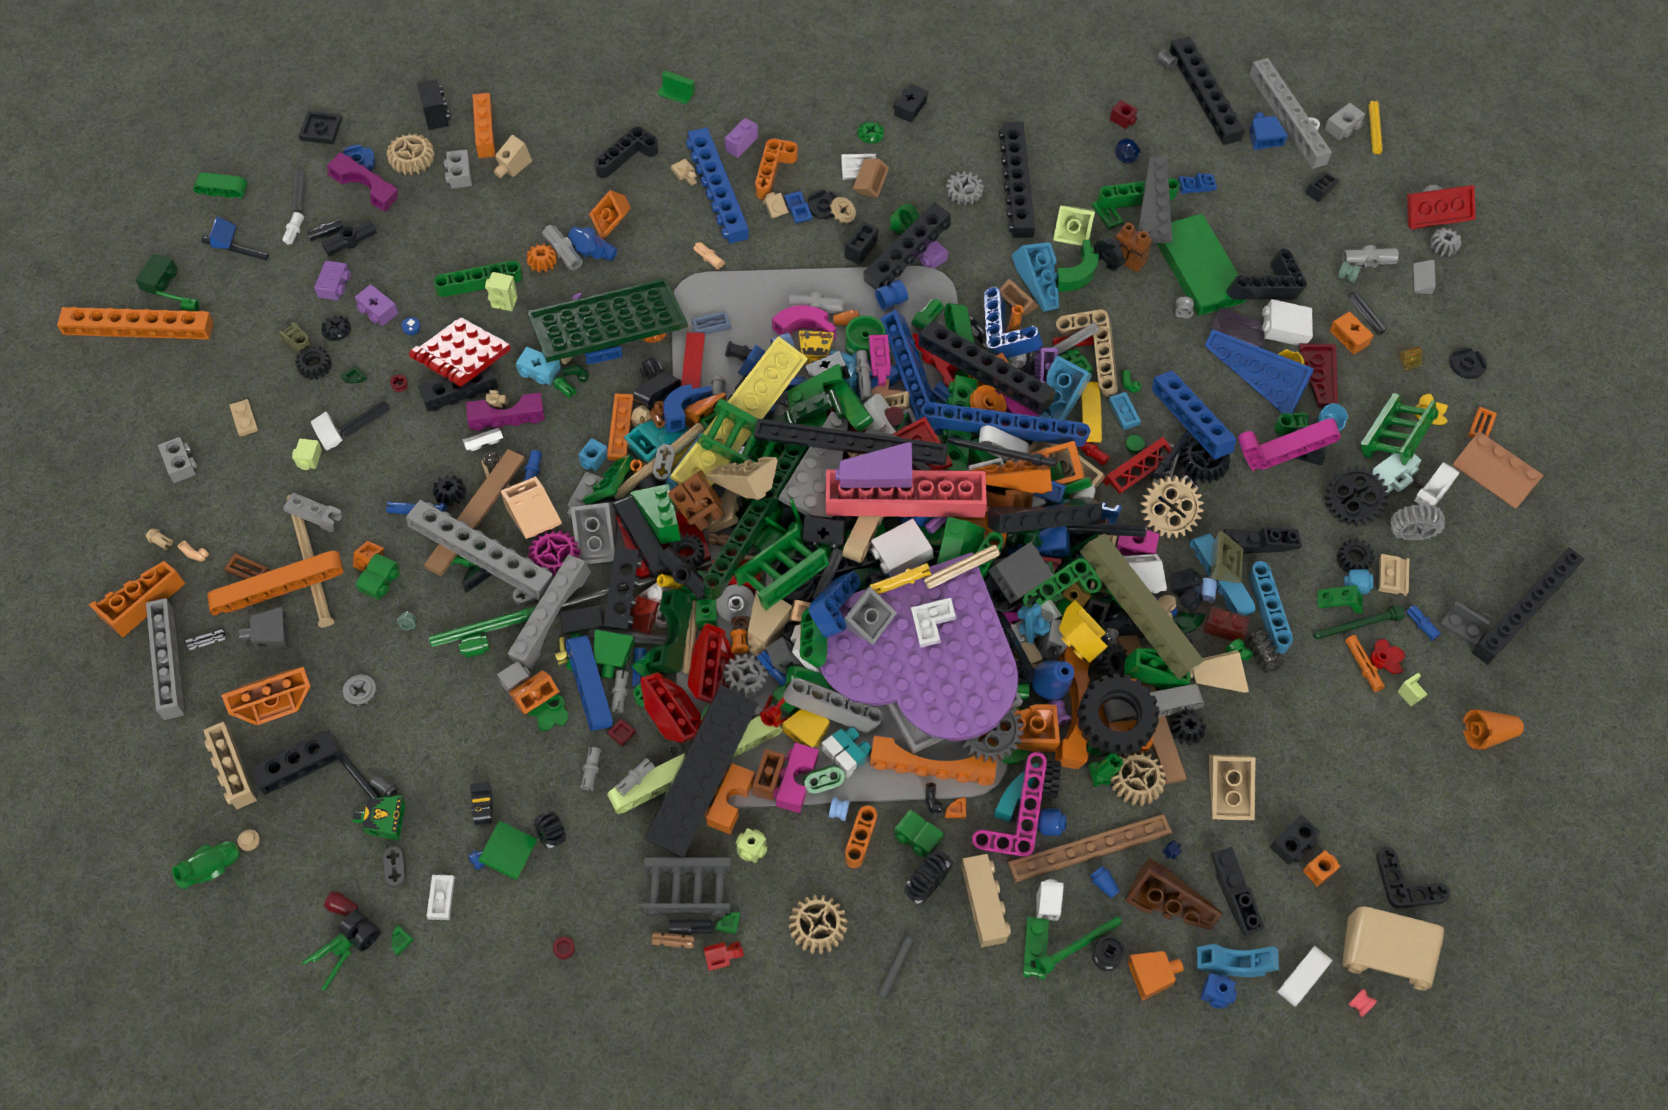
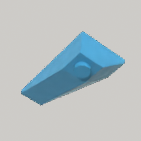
[1045,356,1092,420]

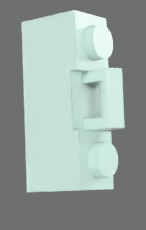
[1361,454,1422,493]

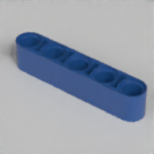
[566,635,613,731]

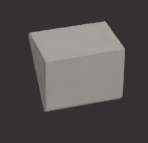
[844,587,897,645]

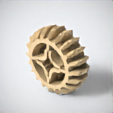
[387,133,434,175]
[1110,751,1166,806]
[789,895,847,954]

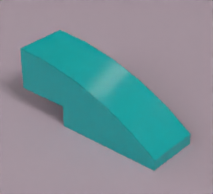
[994,763,1039,823]

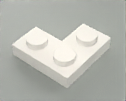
[911,598,956,648]

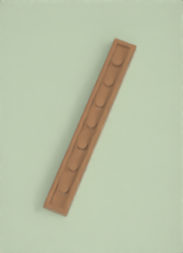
[424,449,525,576]
[1116,635,1186,784]
[1007,814,1172,883]

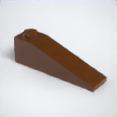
[1125,858,1222,930]

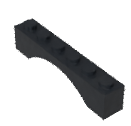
[987,497,1102,534]

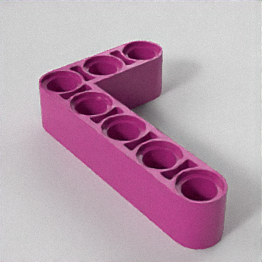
[1238,419,1341,471]
[972,752,1046,856]

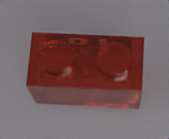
[1203,606,1250,642]

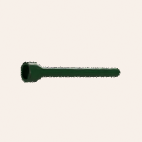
[1313,604,1405,639]

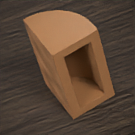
[853,159,889,198]
[999,279,1039,316]

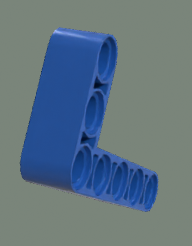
[984,287,1043,359]

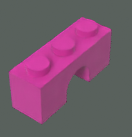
[773,743,819,813]

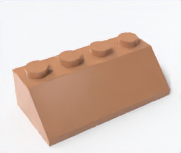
[1453,431,1544,509]

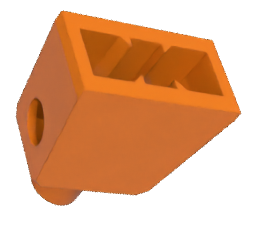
[1127,951,1183,1000]

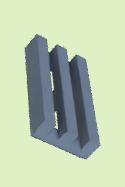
[691,311,731,335]

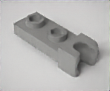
[284,493,342,532]

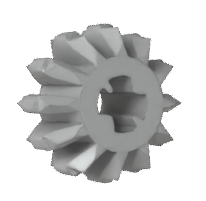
[1430,227,1461,257]

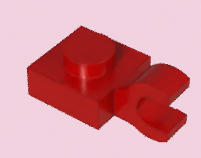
[703,942,744,971]

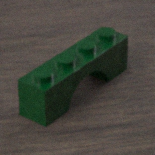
[649,588,693,675]

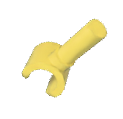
[555,637,568,665]

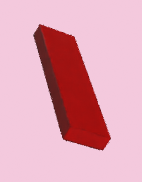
[681,332,705,389]

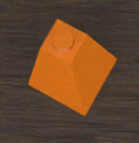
[589,190,631,239]
[684,392,726,428]

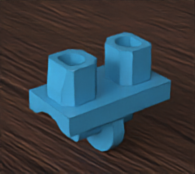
[1018,603,1050,644]

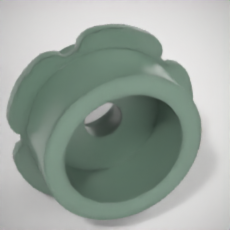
[397,612,417,630]

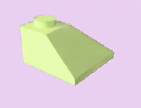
[1053,205,1095,246]

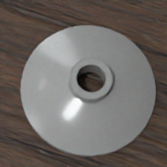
[717,584,755,622]

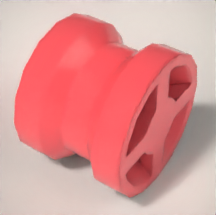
[1348,989,1377,1017]

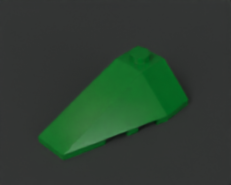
[937,517,986,564]

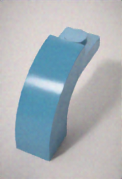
[1197,944,1279,977]

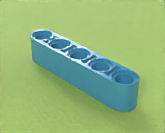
[1190,533,1255,617]
[1249,561,1293,654]

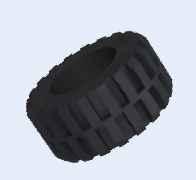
[1077,674,1160,757]

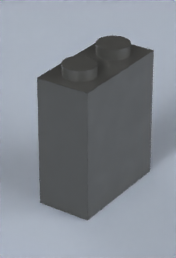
[988,542,1053,604]

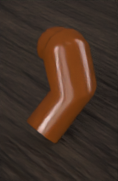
[650,401,665,428]

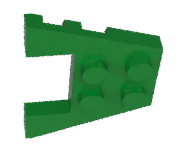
[787,364,849,431]

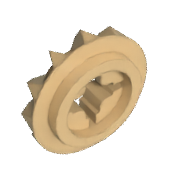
[830,197,856,224]

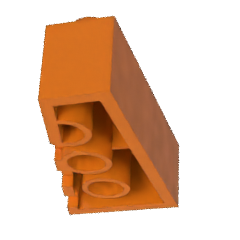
[89,561,185,638]

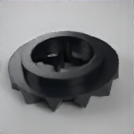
[321,315,351,341]

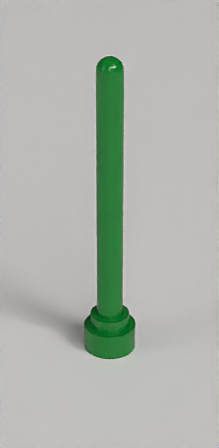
[1035,917,1122,976]

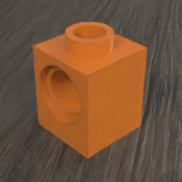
[1303,850,1341,887]

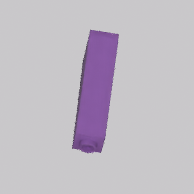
[836,442,912,488]

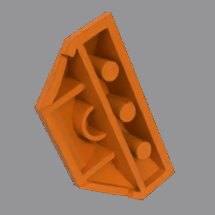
[222,666,311,725]

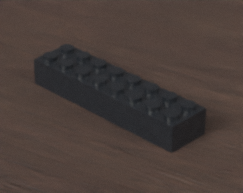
[643,685,758,858]

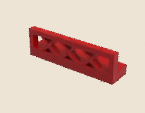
[1102,437,1172,495]

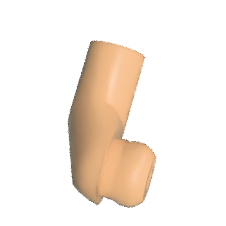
[178,541,209,562]

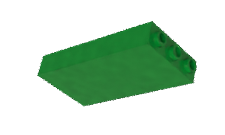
[1156,214,1246,316]

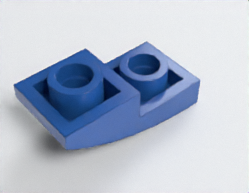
[1178,173,1217,194]

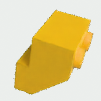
[1059,600,1108,663]

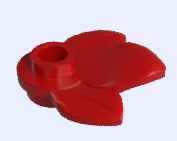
[1370,639,1405,674]

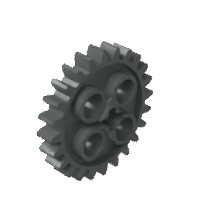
[960,708,1024,763]

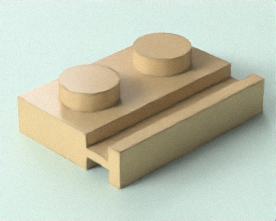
[1378,554,1409,596]

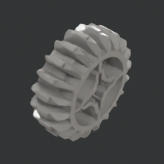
[1391,504,1445,540]

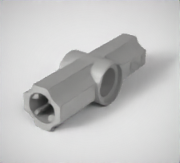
[542,225,583,271]
[1342,245,1399,268]
[789,292,844,314]

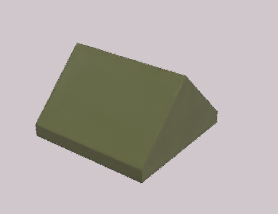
[1210,531,1243,583]

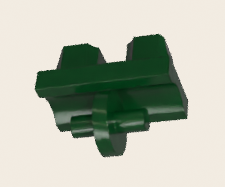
[1005,529,1043,549]

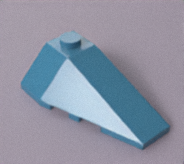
[1011,242,1059,312]

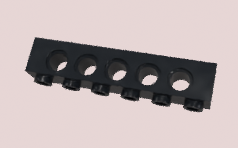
[863,202,951,290]

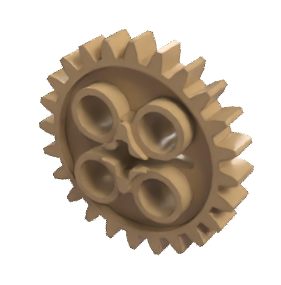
[1140,476,1204,538]

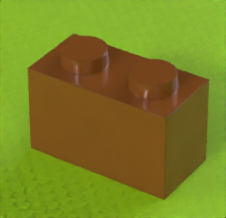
[752,749,785,801]

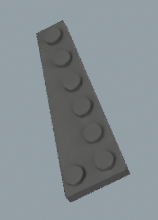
[1138,156,1172,244]

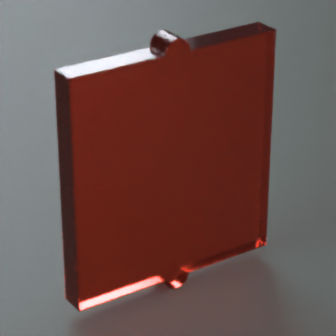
[628,594,660,634]

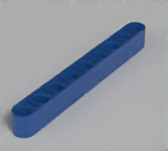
[919,402,1091,447]

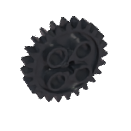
[1325,465,1389,527]

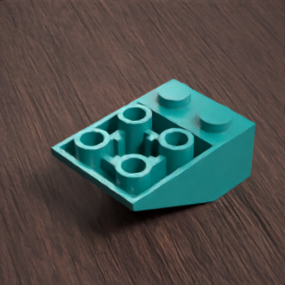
[624,417,689,464]

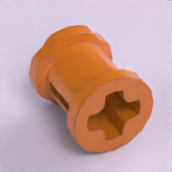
[729,629,749,655]

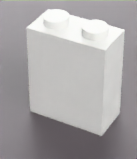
[1262,299,1313,345]
[870,519,934,577]

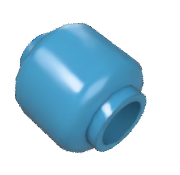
[1344,569,1373,594]

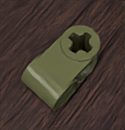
[278,322,312,354]

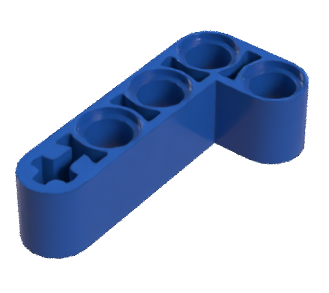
[809,571,860,638]

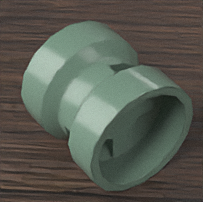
[1337,261,1360,283]

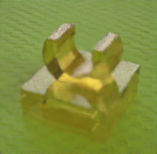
[1400,346,1422,370]

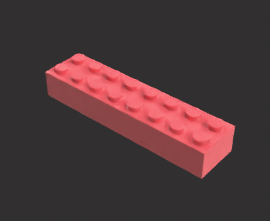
[826,470,987,517]

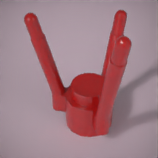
[759,695,793,728]

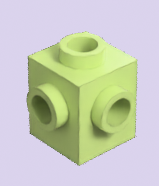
[736,828,768,863]

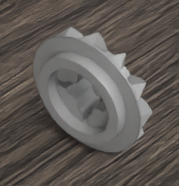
[343,675,377,706]

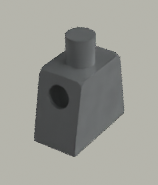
[239,607,288,649]

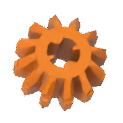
[527,243,557,274]

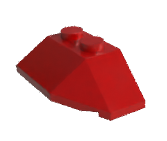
[687,623,735,703]
[641,673,701,743]

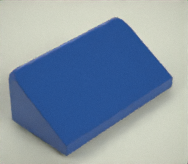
[209,217,236,249]
[584,346,622,365]

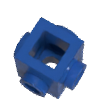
[1200,973,1237,1009]

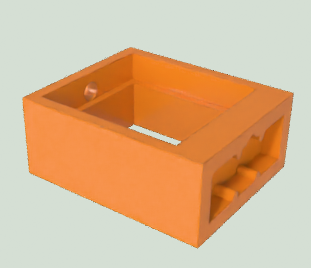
[1029,441,1085,485]

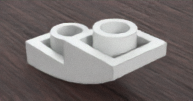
[311,412,343,451]

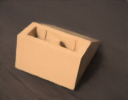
[500,476,562,539]

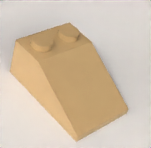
[1209,755,1255,820]

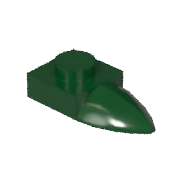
[1173,612,1206,634]

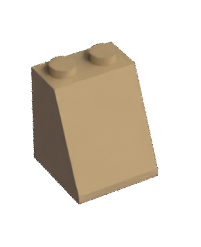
[748,590,792,657]

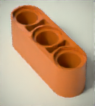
[845,806,877,868]

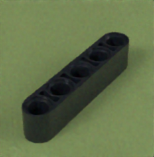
[612,495,670,579]

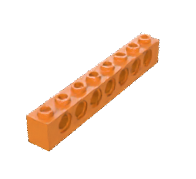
[57,307,214,339]

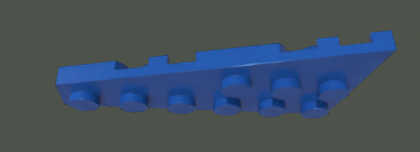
[1205,329,1314,413]

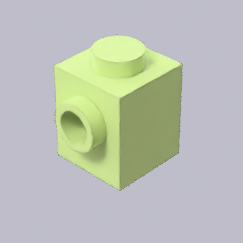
[292,438,322,470]

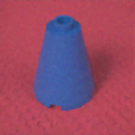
[1032,660,1074,701]

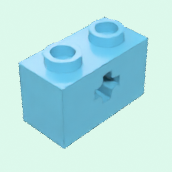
[516,347,561,385]

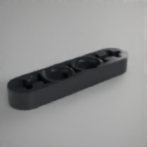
[997,613,1035,683]

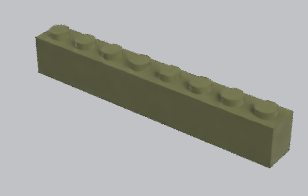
[1080,533,1204,680]

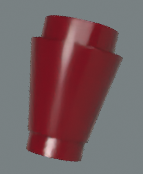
[324,891,359,916]

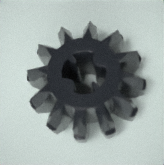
[432,474,466,507]
[1171,710,1206,746]
[534,811,566,849]

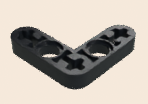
[1376,847,1450,908]

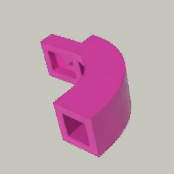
[772,305,836,341]

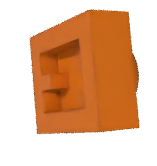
[353,541,384,571]

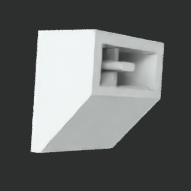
[1123,554,1167,593]

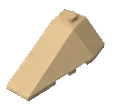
[705,457,777,500]

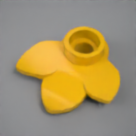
[1414,394,1448,425]

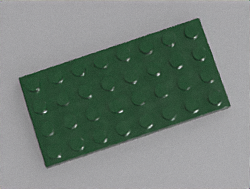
[527,278,688,363]

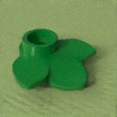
[527,694,568,731]

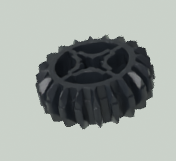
[1179,438,1231,484]
[904,849,953,904]

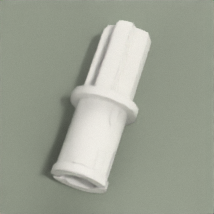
[282,212,304,245]

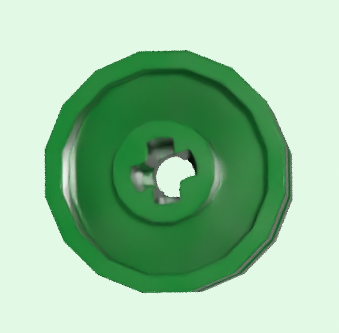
[845,316,886,362]

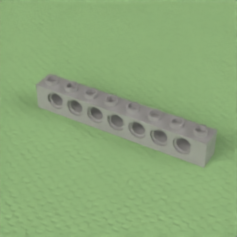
[1249,58,1332,169]
[406,500,553,601]

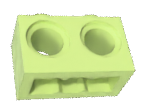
[485,272,518,311]

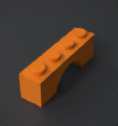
[473,93,496,158]

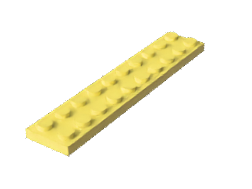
[670,336,808,487]

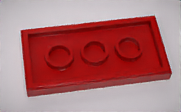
[1407,185,1476,229]

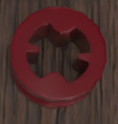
[390,374,408,392]

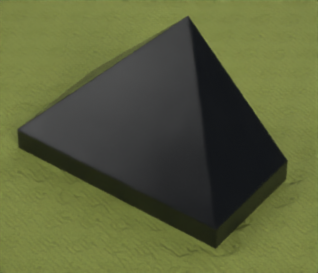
[462,566,493,593]

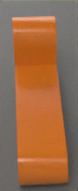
[755,139,798,199]

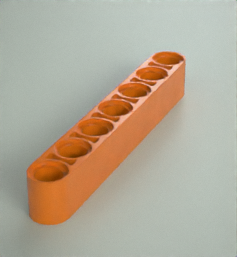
[207,551,343,616]

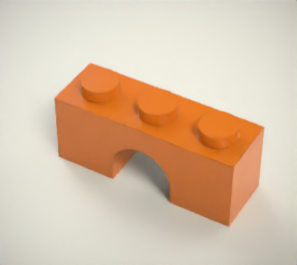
[704,763,755,835]

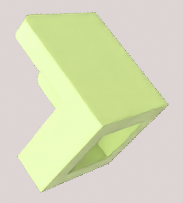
[1397,673,1427,706]

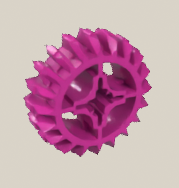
[528,530,581,577]

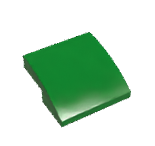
[478,820,538,880]

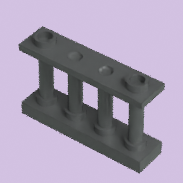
[642,857,731,917]

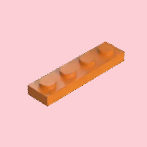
[607,393,634,461]

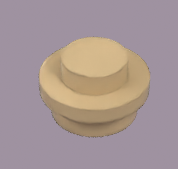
[238,830,260,851]

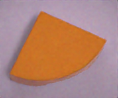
[945,797,966,819]

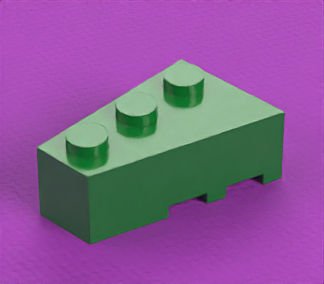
[1124,648,1191,690]

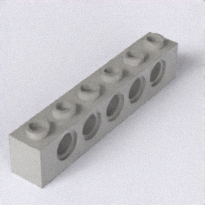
[146,598,185,720]

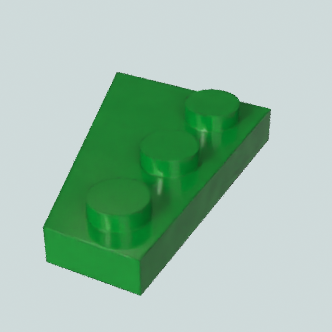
[582,454,634,505]

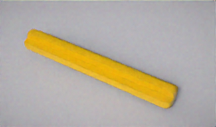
[1369,101,1383,154]

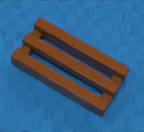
[224,553,269,580]

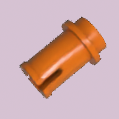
[630,459,646,474]

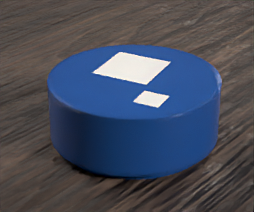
[401,317,421,335]

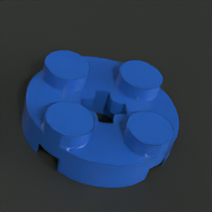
[343,145,375,171]

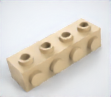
[203,721,257,809]
[961,854,1011,947]

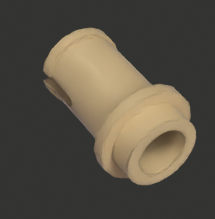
[146,528,173,550]

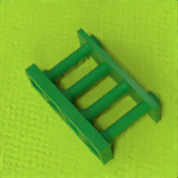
[1361,393,1439,466]
[697,398,783,465]
[733,527,829,611]

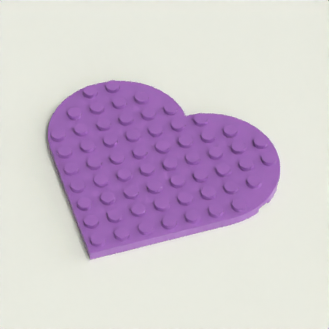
[820,552,1018,741]

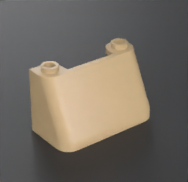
[1342,907,1444,990]

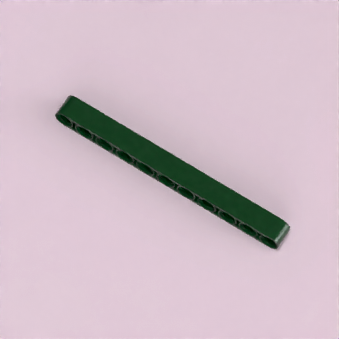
[703,444,809,600]

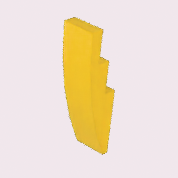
[1080,382,1102,443]

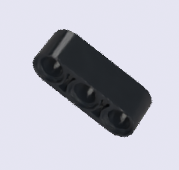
[633,372,681,408]

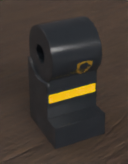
[470,782,493,825]

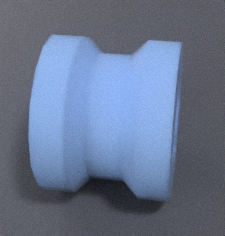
[829,797,850,821]

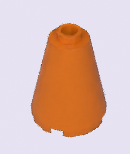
[1463,709,1524,750]

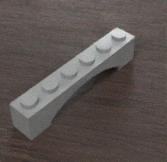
[507,554,591,671]

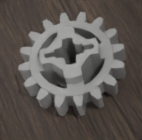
[946,171,984,205]
[723,654,768,697]

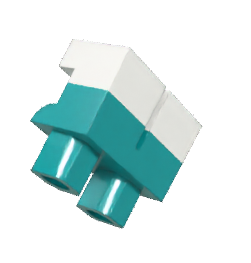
[821,727,872,778]

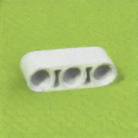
[979,425,1029,462]
[1277,946,1333,1007]

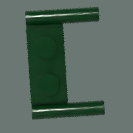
[784,389,845,424]

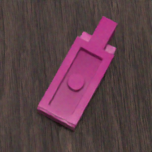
[869,335,891,386]

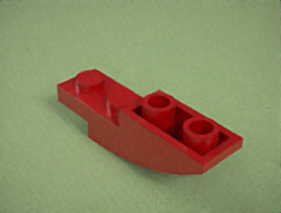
[912,333,959,387]

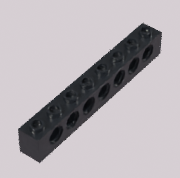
[1169,36,1245,145]
[999,122,1035,238]
[918,320,1055,416]
[1471,547,1585,665]

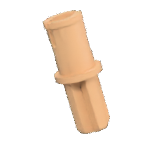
[694,242,725,270]

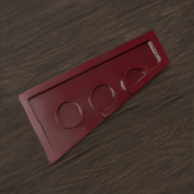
[1299,344,1338,408]

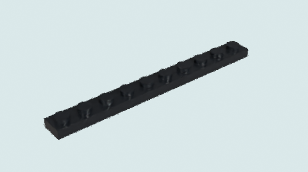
[754,419,949,466]

